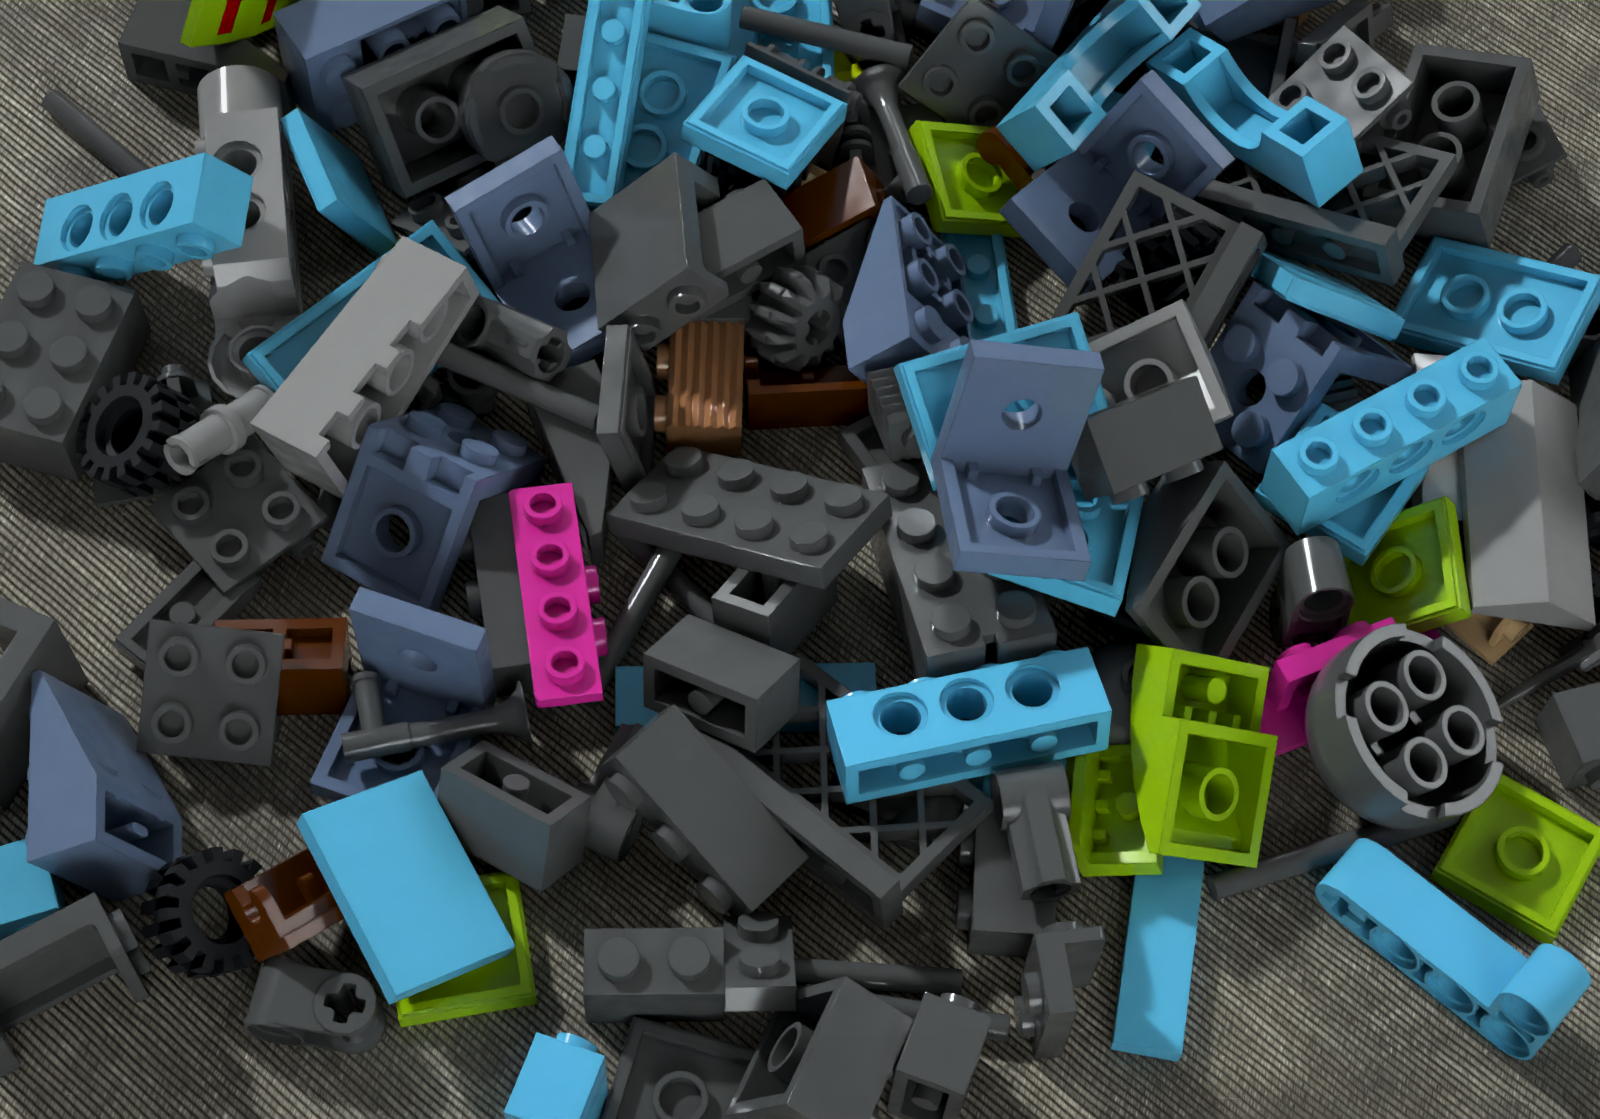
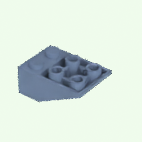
[273,0,468,133]
[843,196,974,385]
[25,669,182,902]

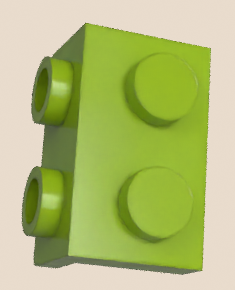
[1065,744,1164,877]

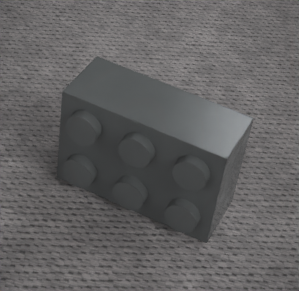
[341,5,537,199]
[1362,43,1540,249]
[0,261,151,482]

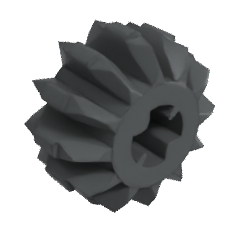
[744,263,848,372]

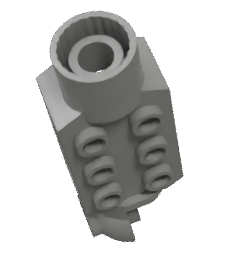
[194,65,304,399]

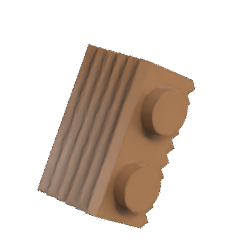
[654,320,745,455]

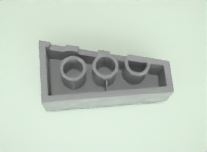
[250,236,479,499]

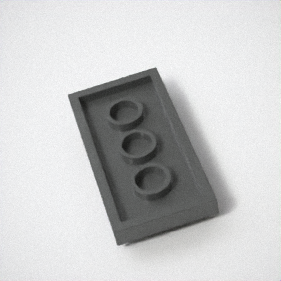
[606,445,892,590]

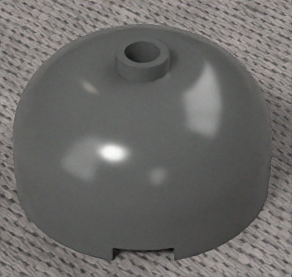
[1305,623,1504,830]

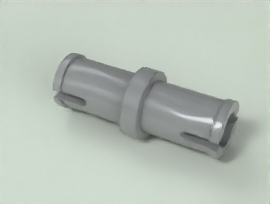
[163,384,274,476]

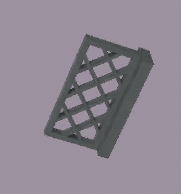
[1194,132,1458,286]
[1051,170,1268,349]
[697,651,994,931]

